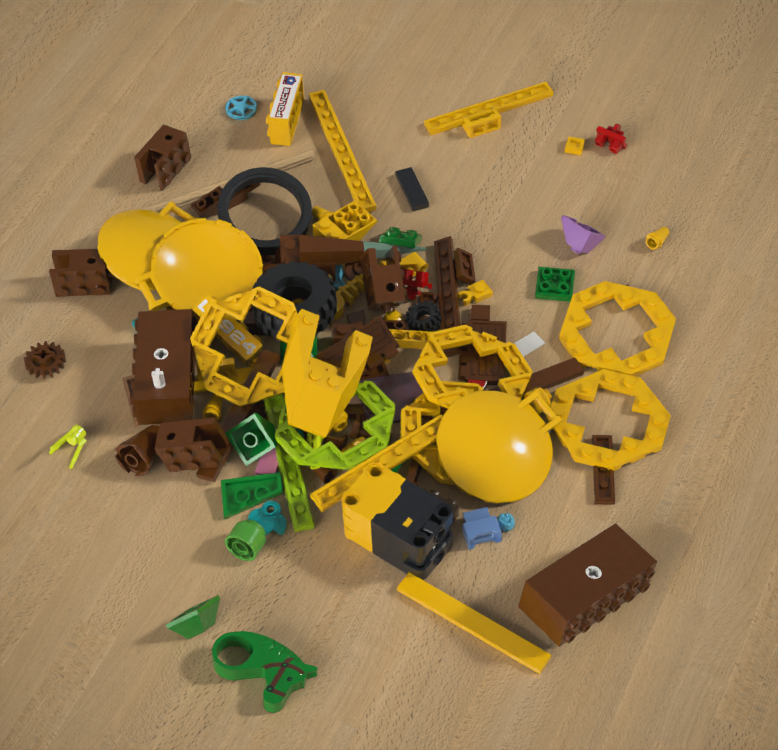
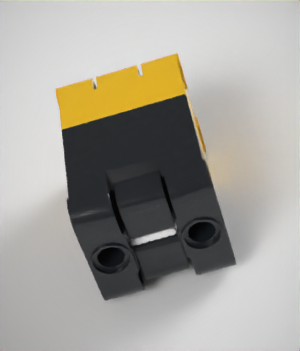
[342,463,453,580]

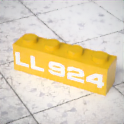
[192,294,263,366]

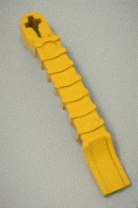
[332,252,428,322]

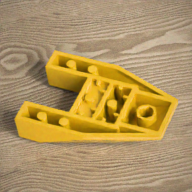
[282,309,373,438]

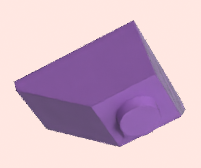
[561,215,605,254]

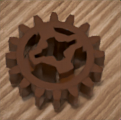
[24,341,66,379]

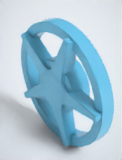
[226,95,257,120]

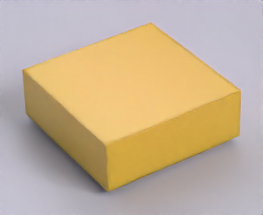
[565,136,585,155]

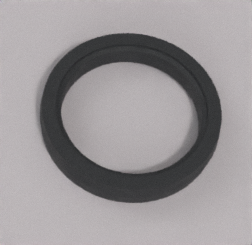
[217,167,312,256]

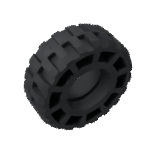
[252,261,337,340]

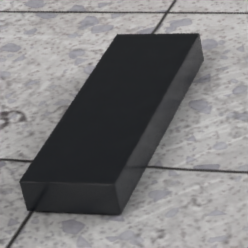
[395,167,429,211]

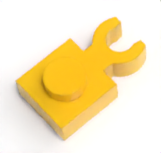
[458,279,493,306]

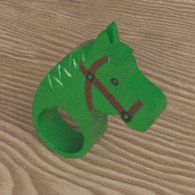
[212,631,318,713]

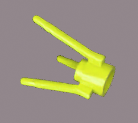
[49,425,87,469]

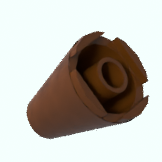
[115,425,159,477]

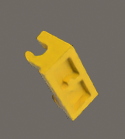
[462,108,501,138]

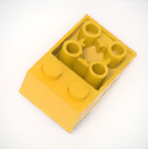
[313,200,377,241]

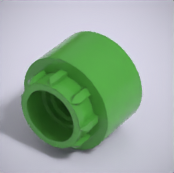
[225,520,266,561]

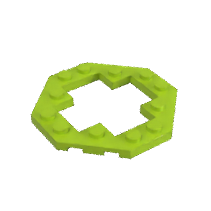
[275,381,395,470]

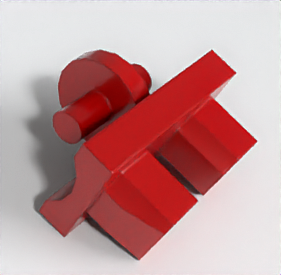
[595,124,627,154]
[402,269,432,300]

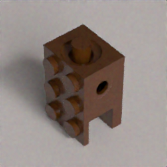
[134,124,191,191]
[360,246,407,313]
[49,249,116,297]
[155,417,229,472]

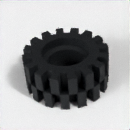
[406,300,442,332]

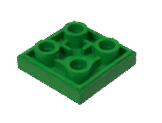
[379,227,422,248]
[535,267,575,302]

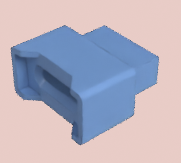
[462,507,502,550]

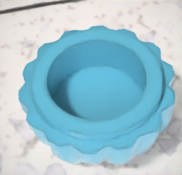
[497,513,515,532]

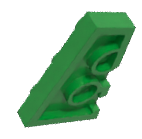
[221,472,283,519]

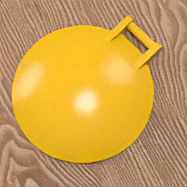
[97,201,199,293]
[134,218,263,317]
[436,390,563,504]

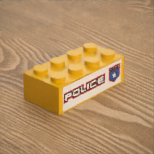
[266,72,304,146]

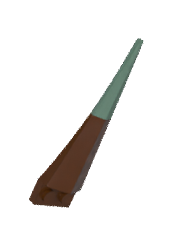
[279,235,427,266]

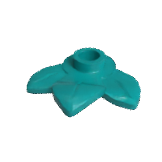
[247,501,287,536]

